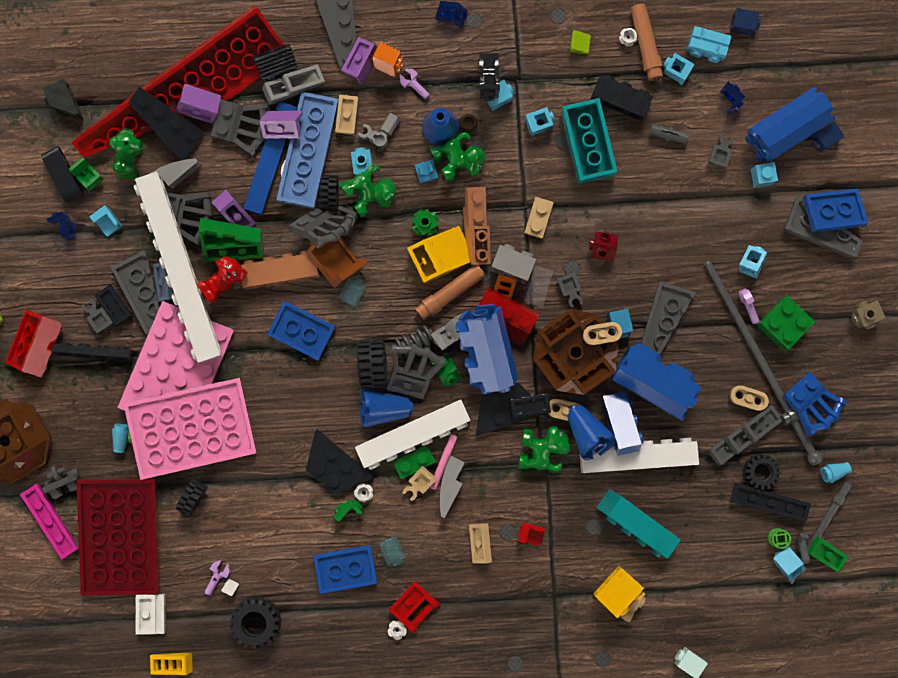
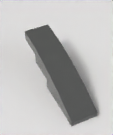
[707,405,783,466]

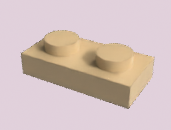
[335,95,359,135]
[524,197,554,239]
[469,523,492,563]

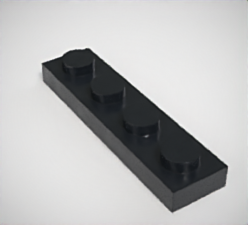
[52,342,134,363]
[730,483,811,522]

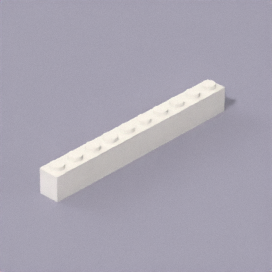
[134,172,223,363]

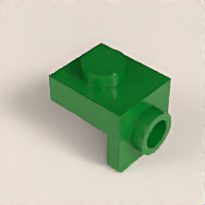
[69,157,104,192]
[431,352,461,387]
[333,499,364,522]

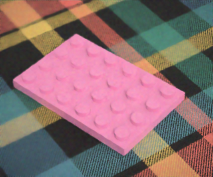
[117,301,235,411]
[123,378,256,480]

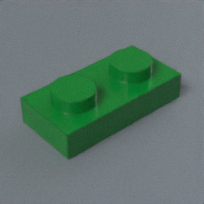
[393,445,436,479]
[808,536,849,573]

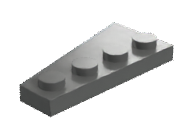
[316,0,357,69]
[783,195,862,260]
[111,250,160,335]
[641,281,696,355]

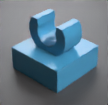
[415,160,438,184]

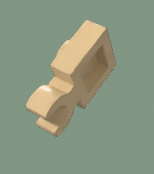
[402,466,437,501]
[621,591,646,623]

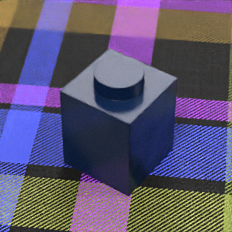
[730,8,761,36]
[811,121,845,153]

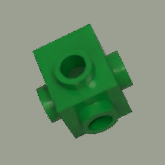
[411,209,440,238]

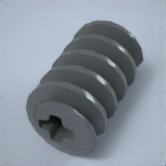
[395,325,437,360]

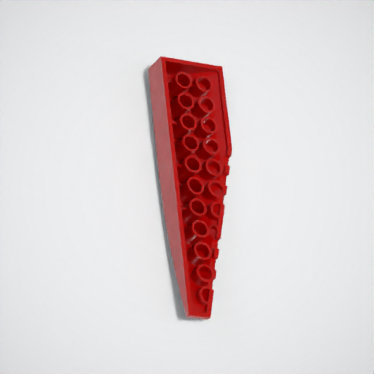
[71,5,284,158]

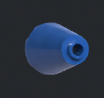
[422,108,459,146]
[360,389,413,427]
[567,405,616,461]

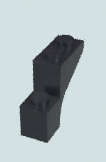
[479,53,500,101]

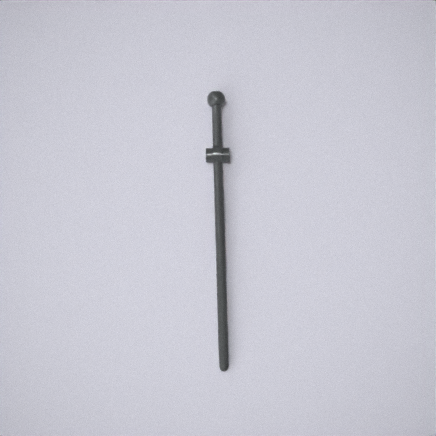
[704,261,823,466]

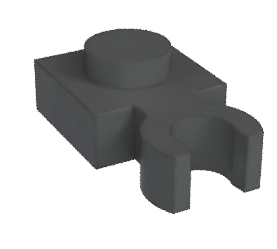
[708,132,734,169]
[556,272,583,308]
[81,298,114,334]

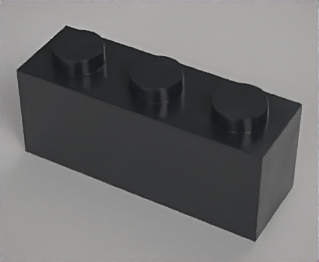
[590,75,653,121]

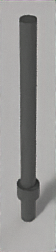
[786,482,852,585]

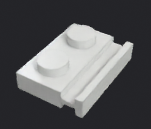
[136,594,166,634]

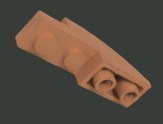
[463,187,491,265]

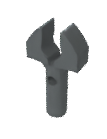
[796,532,810,564]

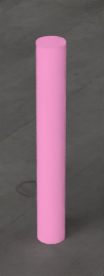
[430,434,458,490]

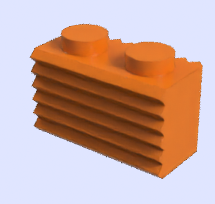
[372,42,404,77]

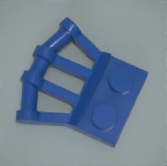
[782,372,847,436]

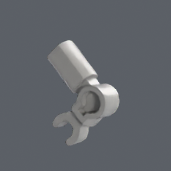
[358,113,401,149]

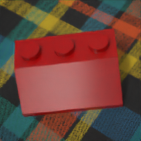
[478,287,540,347]
[5,309,63,377]

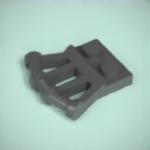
[211,99,268,157]
[167,192,213,246]
[289,208,356,248]
[387,344,446,399]

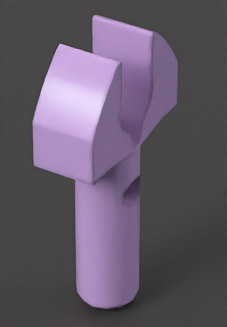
[400,69,430,99]
[739,288,759,324]
[205,560,231,596]

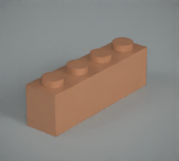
[241,250,320,290]

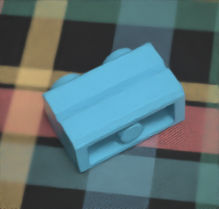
[686,26,731,63]

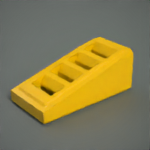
[150,653,193,675]

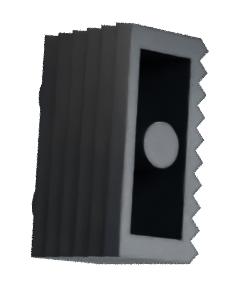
[253,44,298,82]

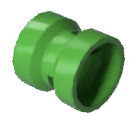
[767,528,791,549]

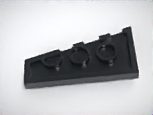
[128,86,204,161]

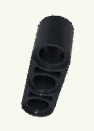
[41,146,84,203]

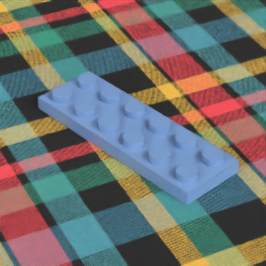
[276,92,339,209]

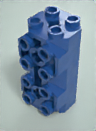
[745,87,836,163]
[455,304,518,394]
[610,343,702,421]

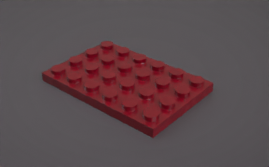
[77,478,160,596]

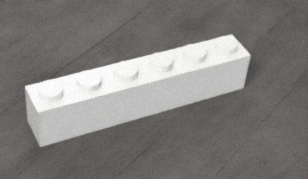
[355,400,470,470]
[580,438,699,473]

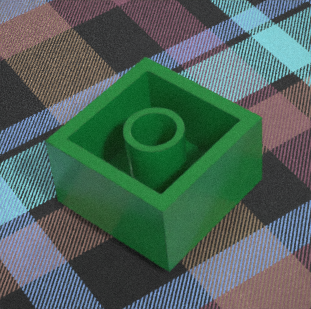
[755,295,815,351]

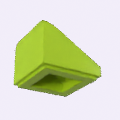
[570,30,591,54]

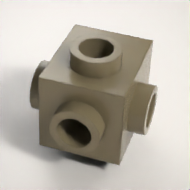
[851,300,886,330]

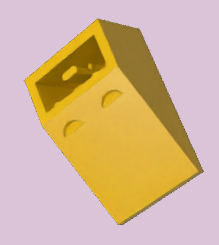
[407,226,471,285]
[593,566,644,618]

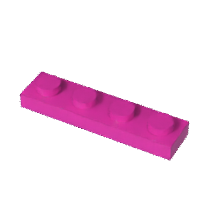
[20,484,79,560]

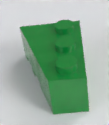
[198,218,264,262]

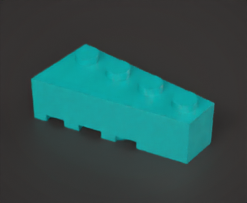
[596,489,681,559]

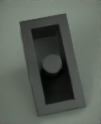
[42,79,83,119]

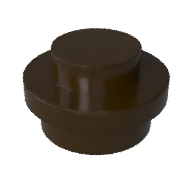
[459,114,478,133]

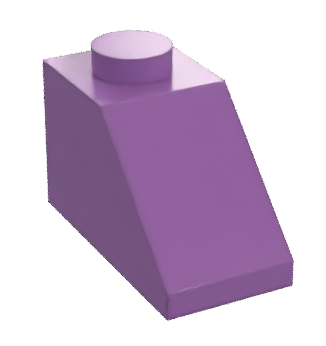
[212,190,256,227]

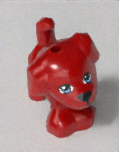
[197,256,248,303]

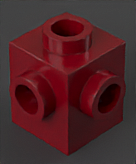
[589,231,618,261]

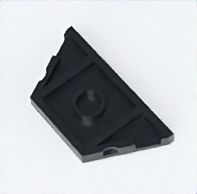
[476,382,547,436]
[306,429,374,495]

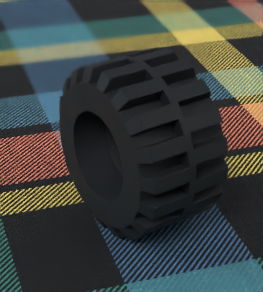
[357,339,388,389]
[229,596,281,649]

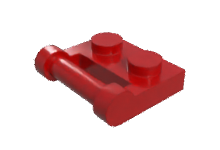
[389,581,440,633]

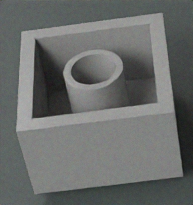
[490,244,536,285]

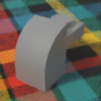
[431,313,463,350]

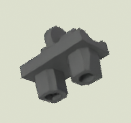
[42,465,79,499]

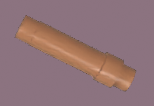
[631,4,663,81]
[415,265,485,321]

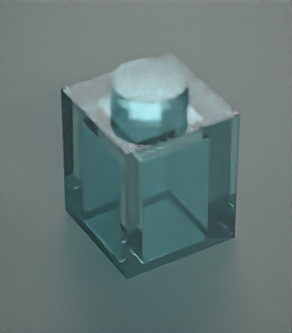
[338,277,367,308]
[379,535,406,567]

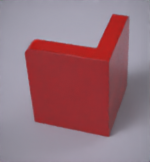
[517,521,546,546]

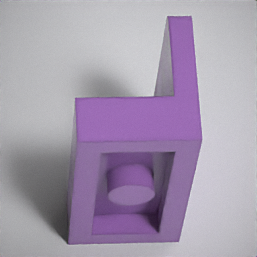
[341,37,377,85]
[176,84,221,124]
[259,111,303,138]

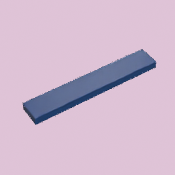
[243,102,298,215]

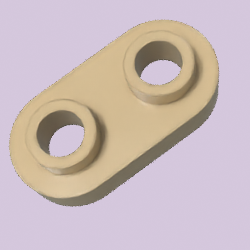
[583,322,622,345]
[729,386,769,411]
[548,399,582,421]

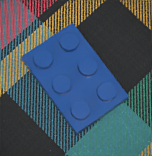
[803,189,868,232]
[267,301,336,360]
[313,544,377,594]

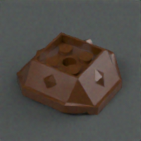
[533,309,619,395]
[0,398,52,484]

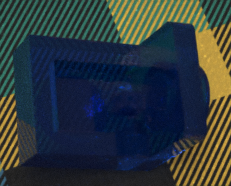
[435,1,468,27]
[720,81,745,114]
[47,212,76,240]

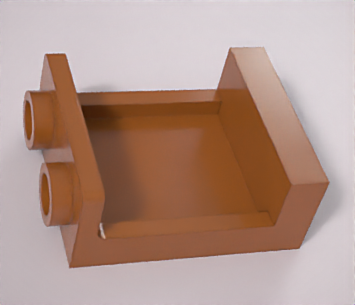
[306,230,368,288]

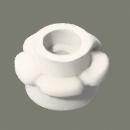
[619,28,638,47]
[354,483,373,503]
[388,620,407,640]

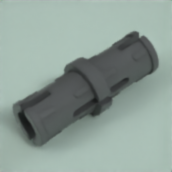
[649,124,689,145]

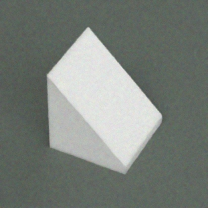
[221,579,239,596]

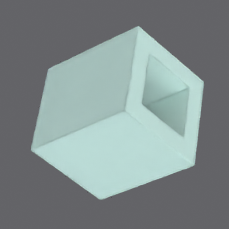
[674,647,708,678]

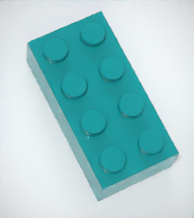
[560,98,618,185]

